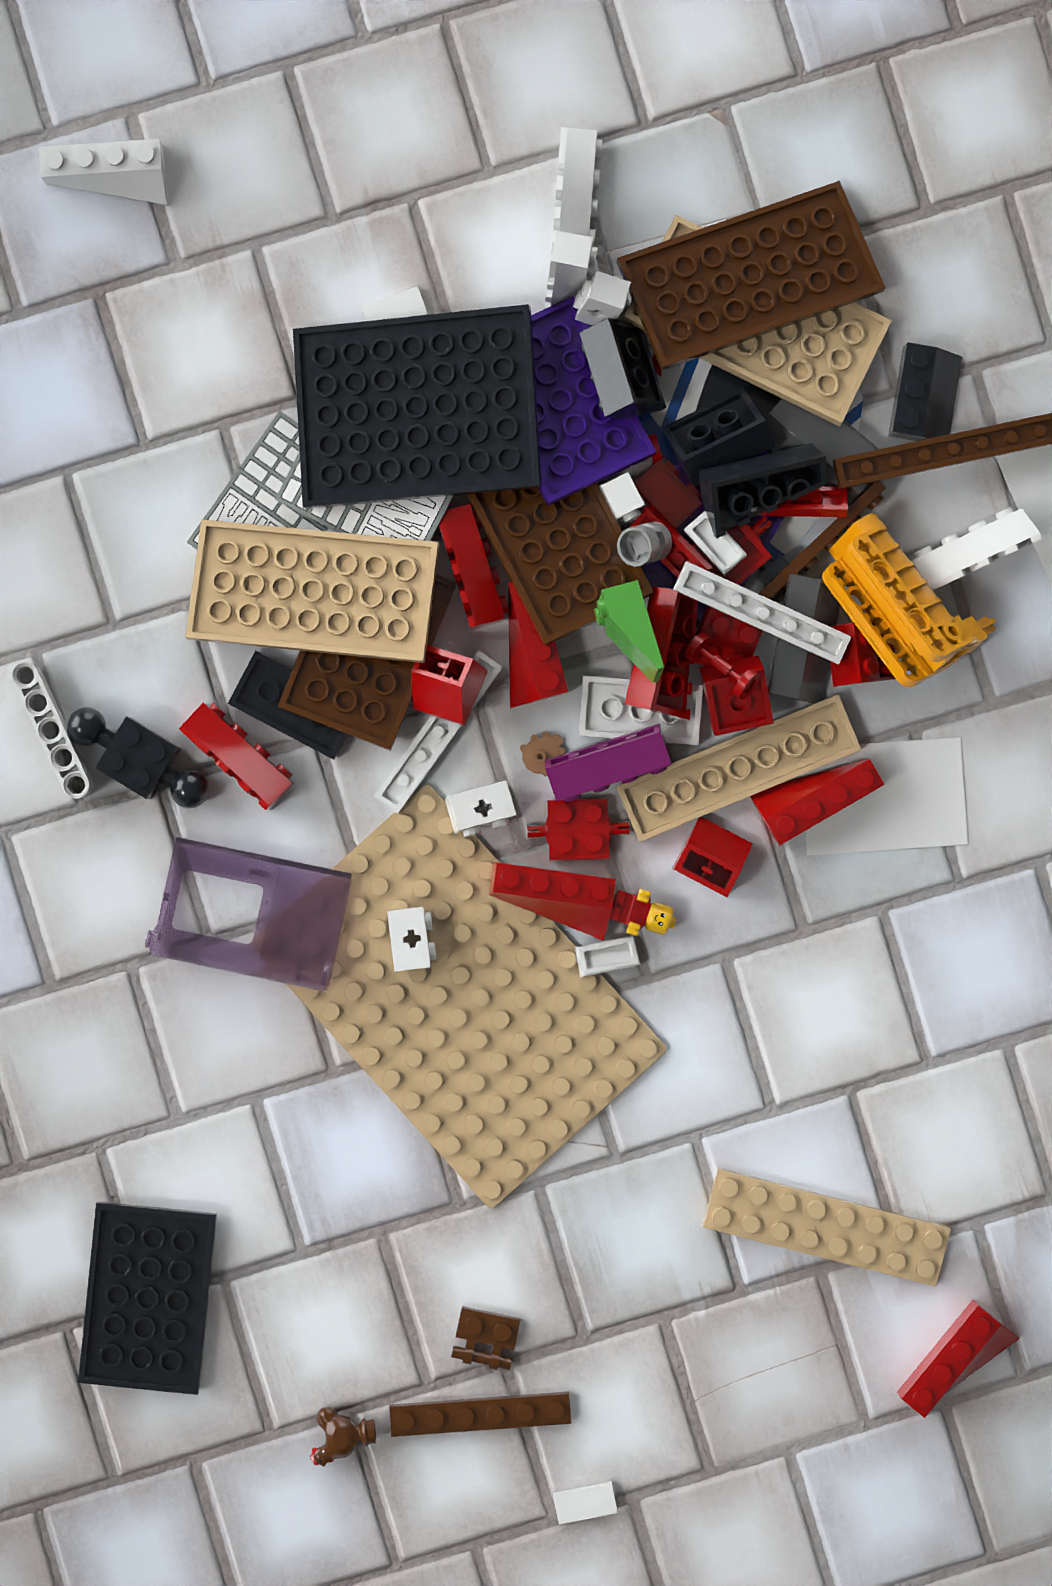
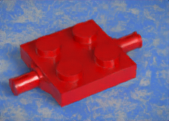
[692,516,772,585]
[694,605,763,685]
[527,798,630,861]

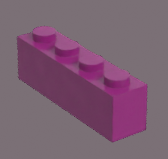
[545,723,672,802]

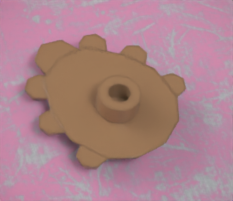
[520,731,565,777]

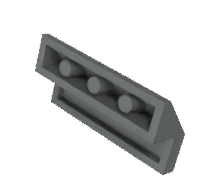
[764,399,879,507]
[768,574,840,704]

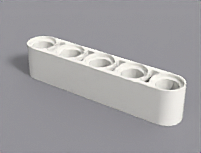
[11,662,93,799]

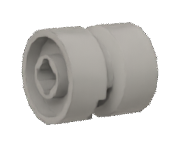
[617,522,672,567]

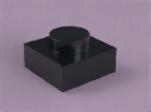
[756,555,789,586]

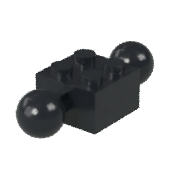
[67,707,209,809]

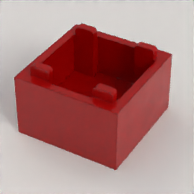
[699,655,774,736]

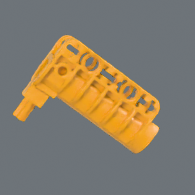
[822,513,996,688]

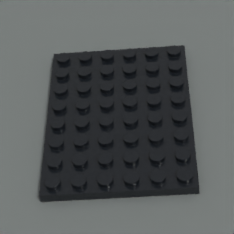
[293,304,542,509]

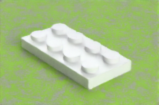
[578,676,703,745]

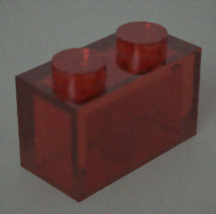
[634,460,702,529]

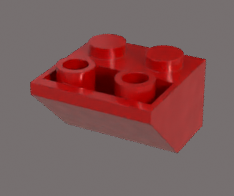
[829,622,896,687]
[411,645,488,726]
[672,817,753,897]

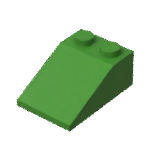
[594,580,664,683]

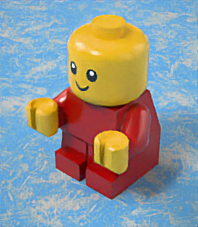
[610,888,677,936]

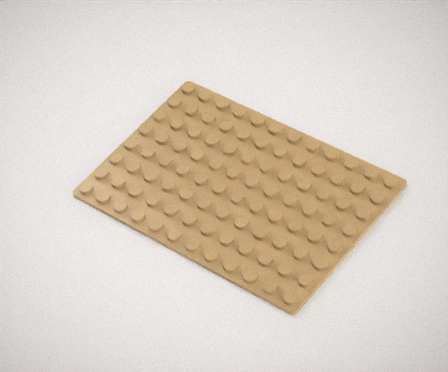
[252,785,666,1208]

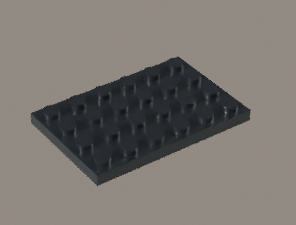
[78,1201,217,1395]

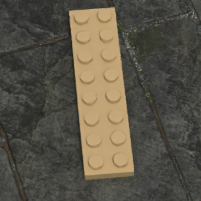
[616,694,861,842]
[703,1168,951,1287]

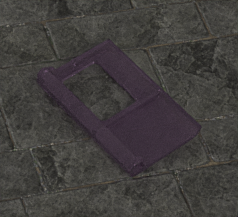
[145,837,352,992]

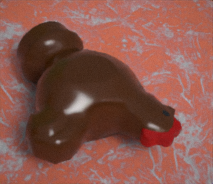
[310,1407,376,1467]

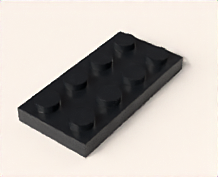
[227,650,347,760]

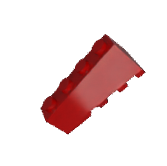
[439,503,509,631]
[508,582,568,709]
[624,586,698,720]
[179,702,295,810]
[749,759,885,846]
[489,862,616,941]
[897,1300,1020,1418]

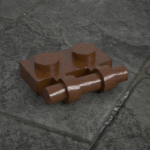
[451,1306,520,1370]

